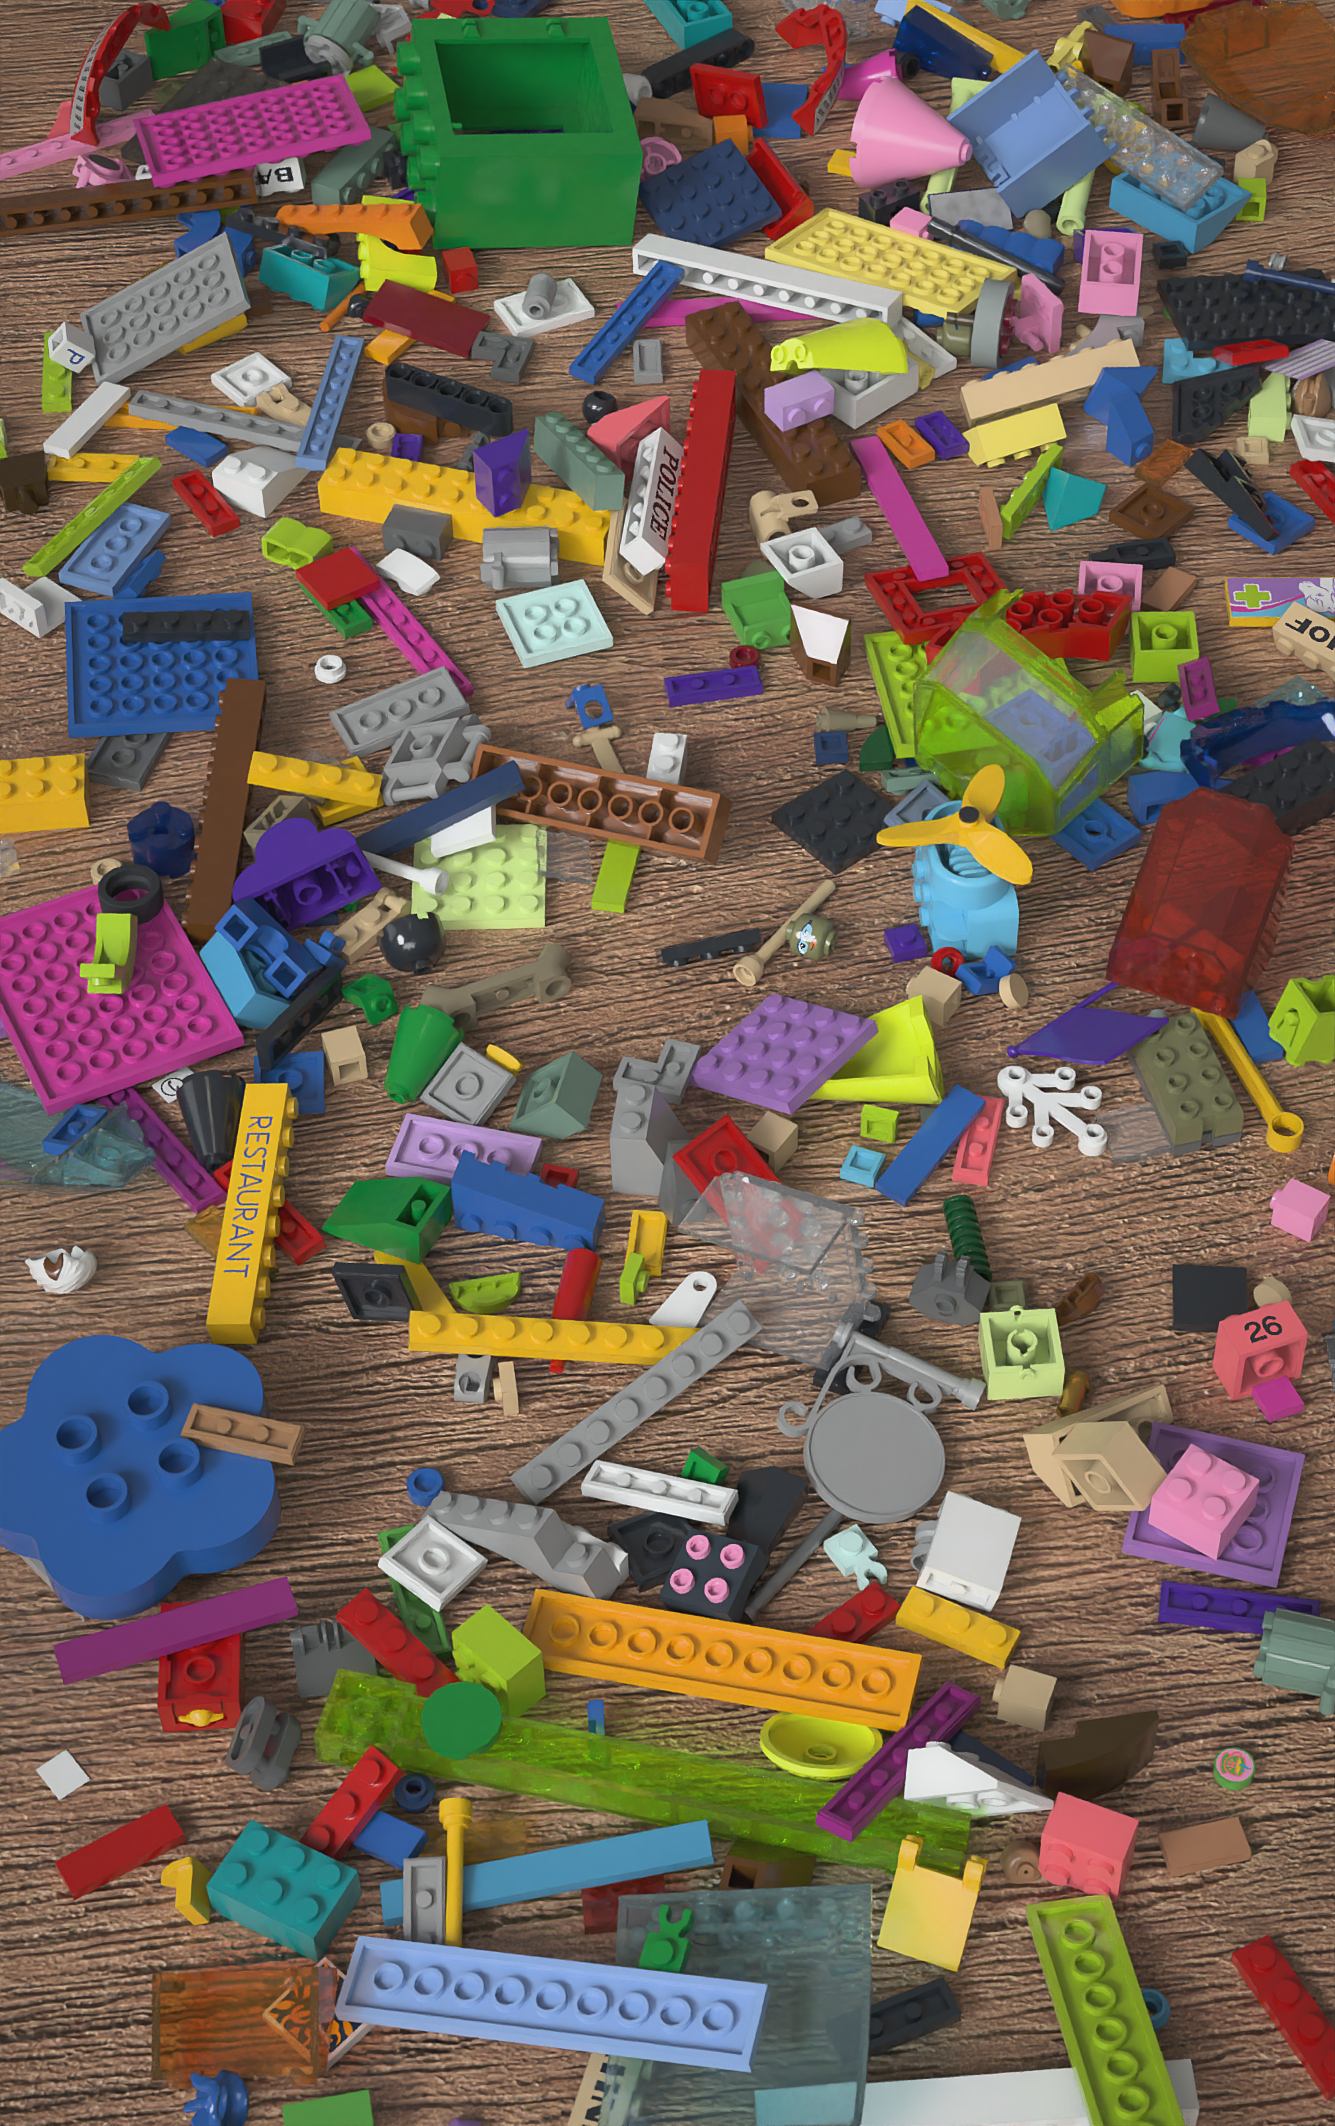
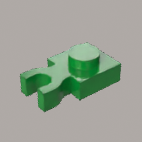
[637,1904,695,1974]

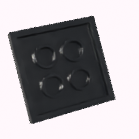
[772,769,894,876]

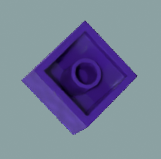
[473,429,532,518]

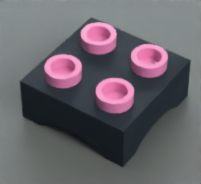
[659,1528,768,1623]

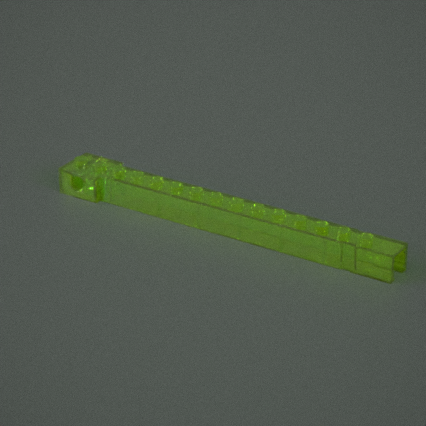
[313,1668,972,1878]

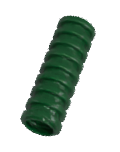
[942,1195,993,1282]

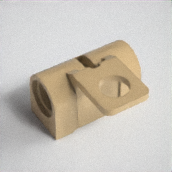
[749,490,818,560]

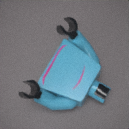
[1126,684,1222,774]

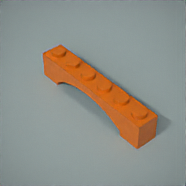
[275,203,434,249]

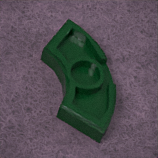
[859,724,896,772]

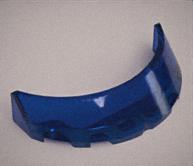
[1180,697,1335,803]

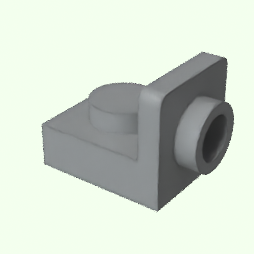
[375,8,411,55]

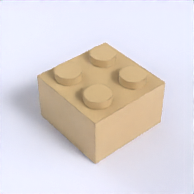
[1052,1421,1168,1511]

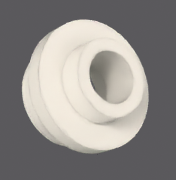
[315,655,346,684]

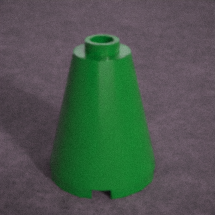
[384,1004,466,1104]

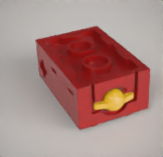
[157,1601,246,1733]

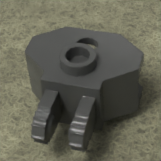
[909,1250,991,1326]

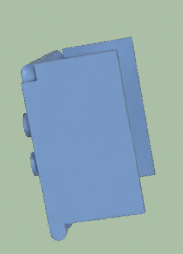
[946,48,1120,219]

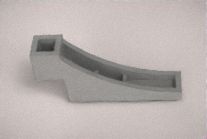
[420,1491,623,1601]

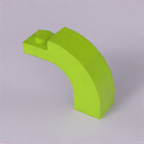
[80,913,138,994]

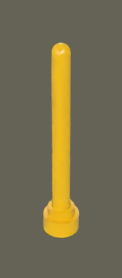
[439,1798,473,1948]

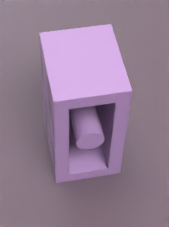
[765,370,834,432]

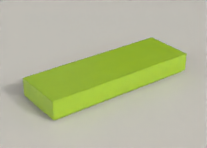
[591,843,641,913]

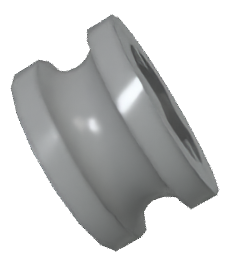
[1268,251,1289,271]

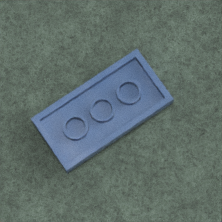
[58,502,172,597]

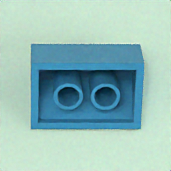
[199,931,299,1030]

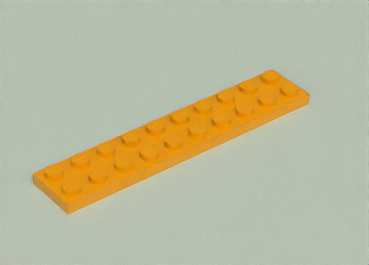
[522,1588,923,1732]

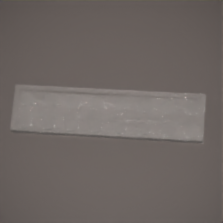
[1054,62,1225,212]

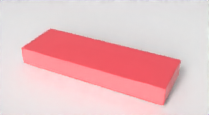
[952,1094,1005,1187]

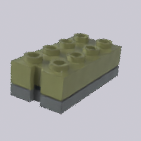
[1126,1009,1244,1156]

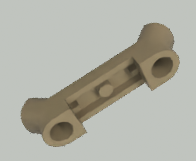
[421,944,571,1032]

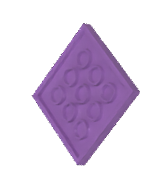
[689,993,879,1115]
[1122,1421,1305,1588]

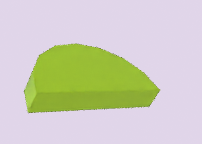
[449,1271,521,1314]

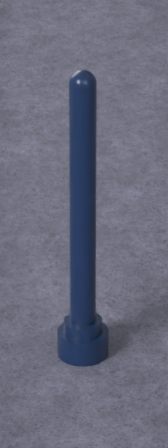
[1242,259,1335,295]

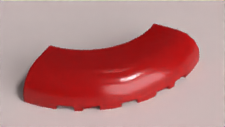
[925,589,1133,692]

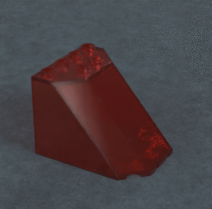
[1105,787,1295,1021]

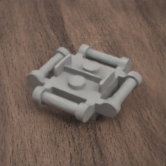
[379,714,492,806]

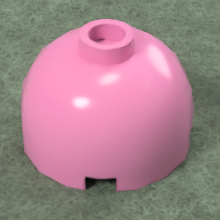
[639,137,682,183]

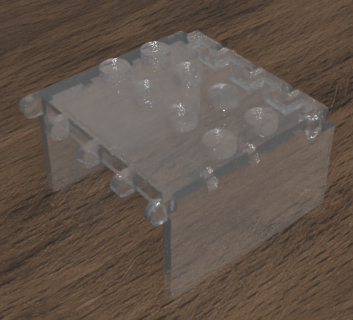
[678,1170,881,1371]

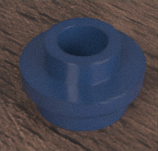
[394,1773,435,1814]

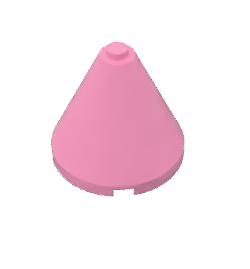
[850,76,973,190]

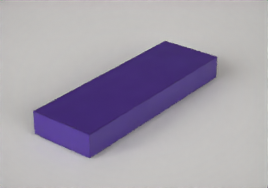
[664,665,763,707]

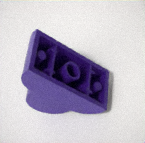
[232,818,383,933]

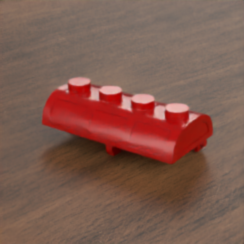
[745,138,814,241]

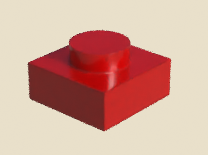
[539,1163,579,1189]

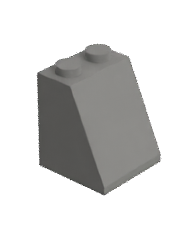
[610,1083,692,1196]

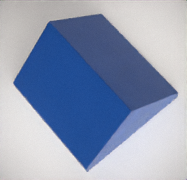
[1083,366,1158,426]

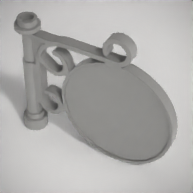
[776,1320,987,1524]

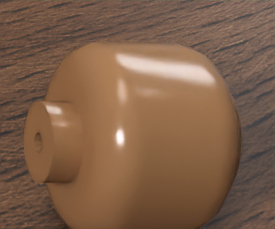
[1001,1840,1042,1884]

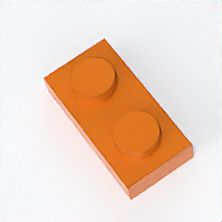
[877,419,935,470]

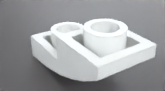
[375,548,440,596]

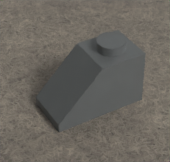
[658,1140,709,1225]

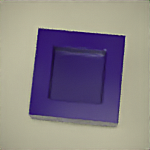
[884,924,927,963]

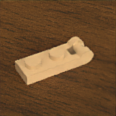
[256,383,312,427]
[333,887,412,965]

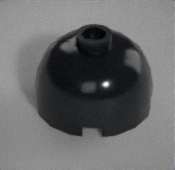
[376,912,447,975]

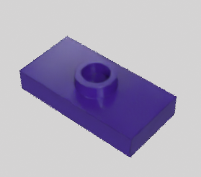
[915,410,970,460]
[390,434,425,462]

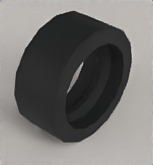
[97,864,164,925]

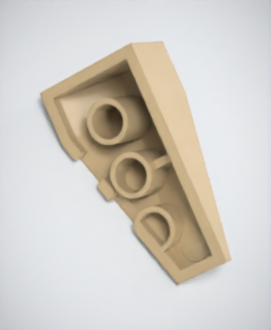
[1023,1384,1174,1507]

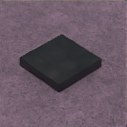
[331,1262,424,1322]
[1171,1264,1248,1333]
[607,1510,694,1593]

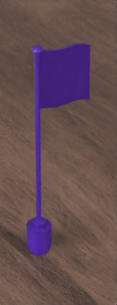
[1007,886,1253,1065]

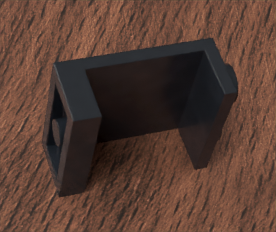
[258,35,333,88]

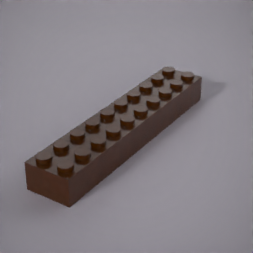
[685,301,861,508]

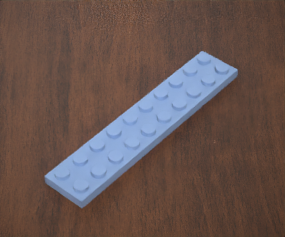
[334,1935,770,2073]

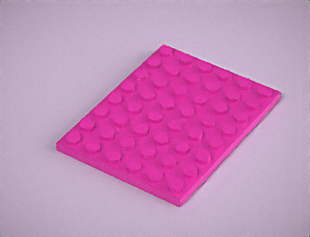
[133,74,371,188]
[0,884,244,1116]

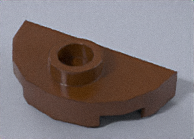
[1054,1272,1105,1327]

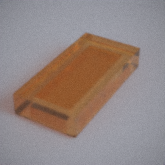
[1134,439,1193,488]

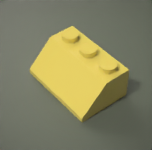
[961,403,1067,468]

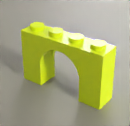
[356,195,437,293]

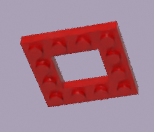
[865,552,1016,645]

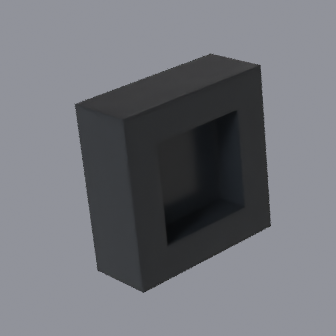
[1152,240,1188,270]

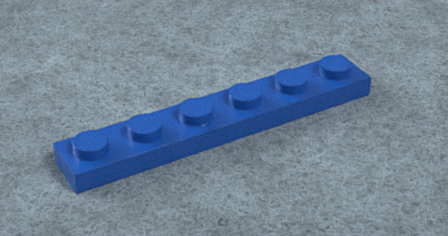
[569,260,684,385]

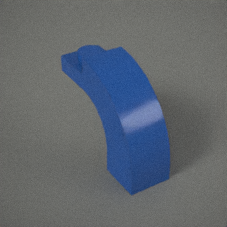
[174,209,223,259]

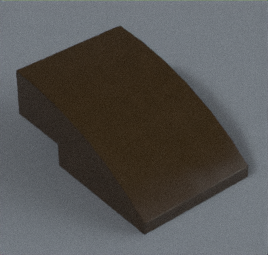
[1035,1710,1159,1813]

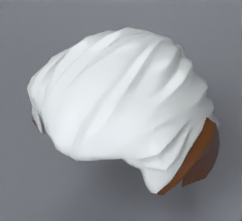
[25,1246,97,1294]

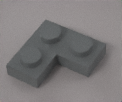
[471,331,535,383]

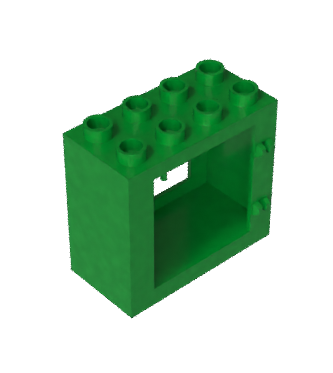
[394,17,643,249]

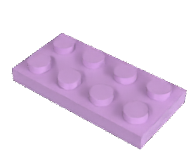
[385,1113,543,1187]

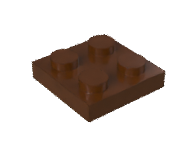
[1109,482,1195,540]

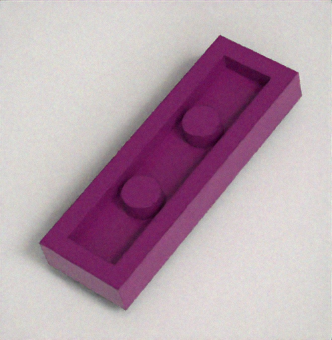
[1177,656,1220,721]

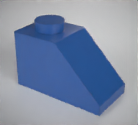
[1106,391,1154,467]

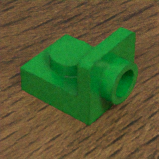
[341,973,399,1026]

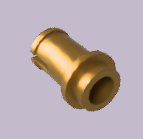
[1056,1370,1092,1418]

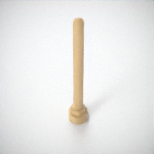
[733,879,836,986]

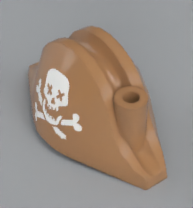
[1290,371,1332,418]

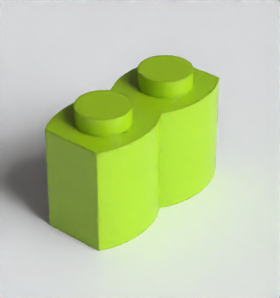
[261,517,333,570]

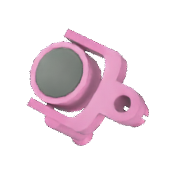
[72,152,136,188]

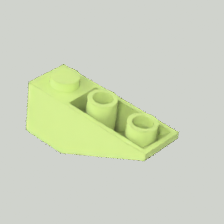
[1247,372,1292,442]

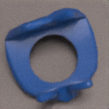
[183,2069,249,2126]

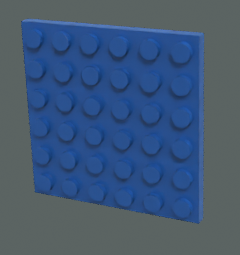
[65,592,258,738]

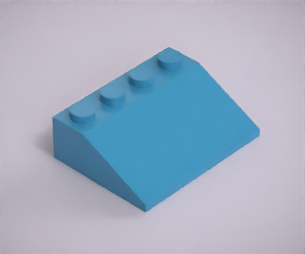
[1109,148,1252,254]

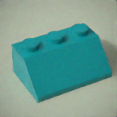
[258,245,360,311]

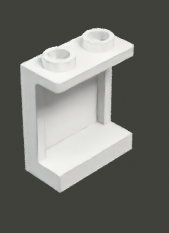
[916,1491,1021,1613]

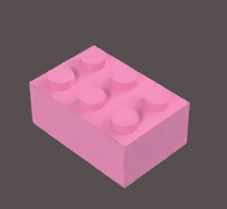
[1078,230,1143,316]

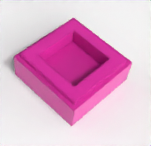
[1251,1375,1304,1423]

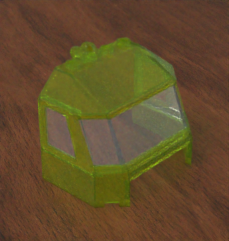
[913,589,1144,836]

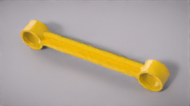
[1190,990,1304,1153]

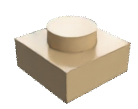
[492,1361,519,1415]

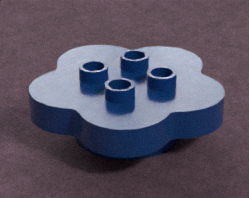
[0,1335,281,1620]

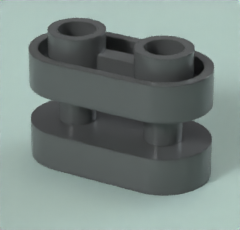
[226,1696,302,1791]

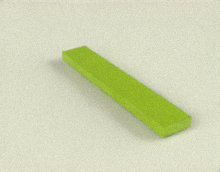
[22,457,162,577]

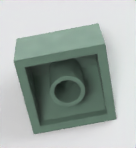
[509,1051,603,1139]

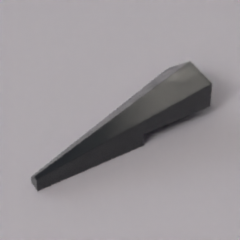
[1183,448,1280,542]
[725,1466,808,1598]

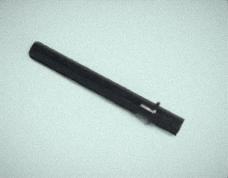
[927,216,1066,296]

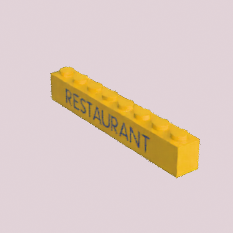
[206,1083,299,1344]

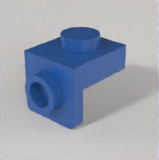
[955,945,1016,995]

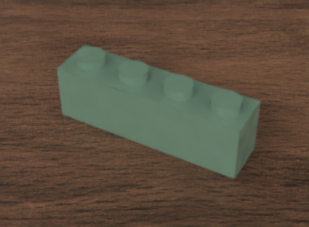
[311,125,398,205]

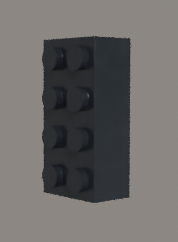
[1212,737,1335,857]

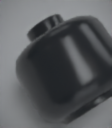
[347,294,371,319]

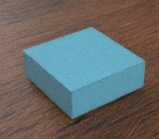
[840,1145,886,1188]

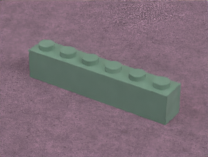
[533,412,625,511]

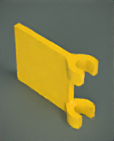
[877,1833,989,1972]

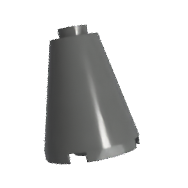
[1190,92,1269,151]

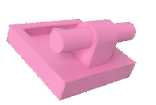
[1011,273,1064,354]

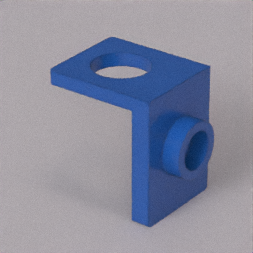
[565,684,614,730]

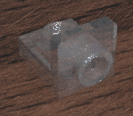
[0,837,21,878]

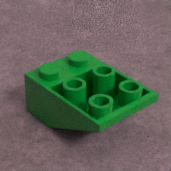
[144,0,226,81]
[322,1176,452,1265]

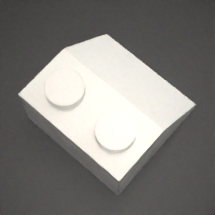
[760,527,844,600]

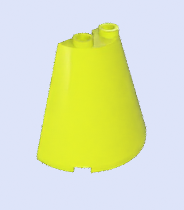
[770,317,908,376]
[807,995,945,1104]

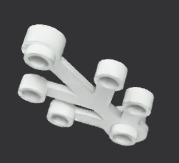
[997,1066,1107,1156]

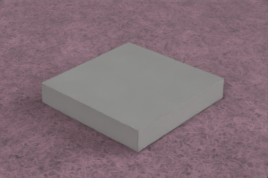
[419,1042,517,1127]

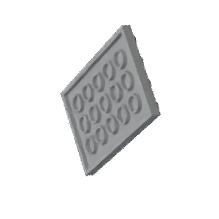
[80,232,251,386]

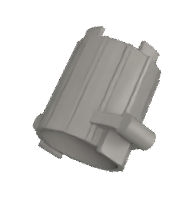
[480,526,560,590]

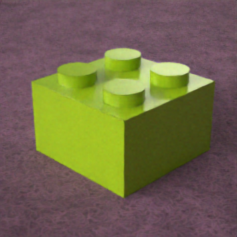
[1128,611,1199,683]
[452,1604,546,1724]

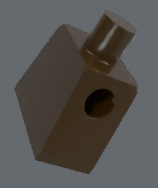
[0,450,49,515]

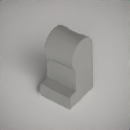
[454,1354,498,1404]

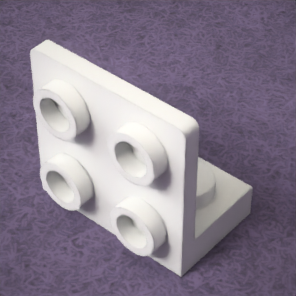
[0,577,82,638]

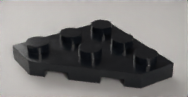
[1172,362,1262,446]

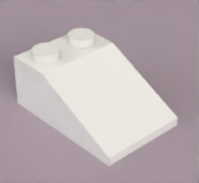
[212,445,310,518]
[904,1742,1054,1819]

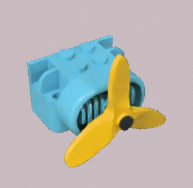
[876,764,1033,963]

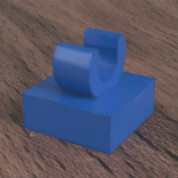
[303,930,347,972]

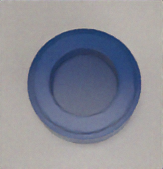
[406,1467,446,1507]

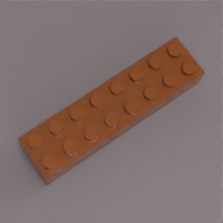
[469,743,732,866]

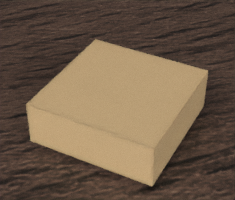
[1236,437,1270,465]

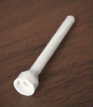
[362,850,449,896]

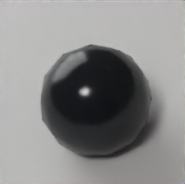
[582,391,619,424]

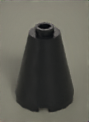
[176,1070,246,1172]

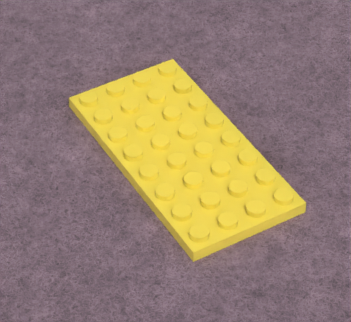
[765,207,1017,320]

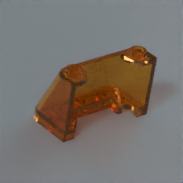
[151,1967,338,2089]

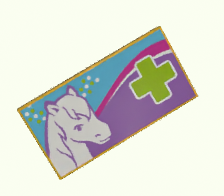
[1224,577,1335,627]

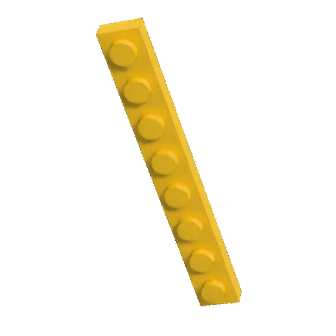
[408,1310,702,1365]

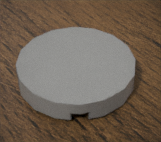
[304,35,354,76]

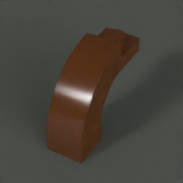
[1150,49,1189,129]
[382,377,469,445]

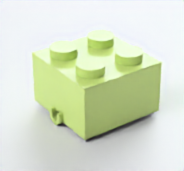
[978,1305,1065,1400]

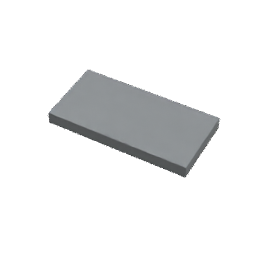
[329,665,471,758]

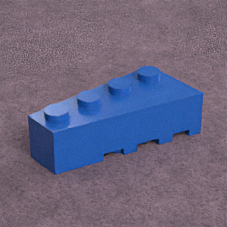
[451,1149,606,1252]

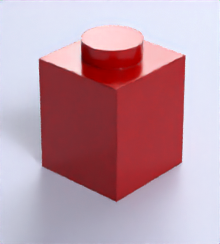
[442,246,479,294]

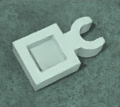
[824,1524,887,1591]

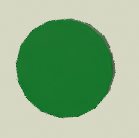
[421,1681,503,1760]

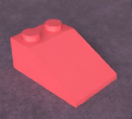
[587,395,671,485]

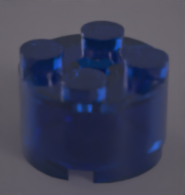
[127,801,197,879]

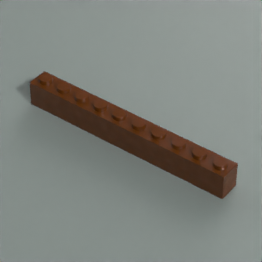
[0,167,261,237]
[182,678,267,945]

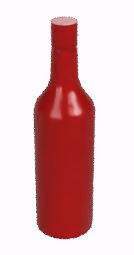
[549,1248,602,1374]

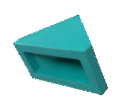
[1042,467,1108,532]

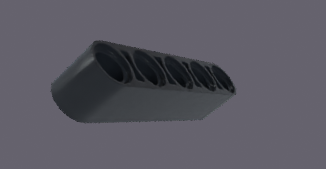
[640,28,755,99]
[385,362,514,438]

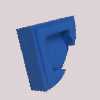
[587,1699,606,1756]

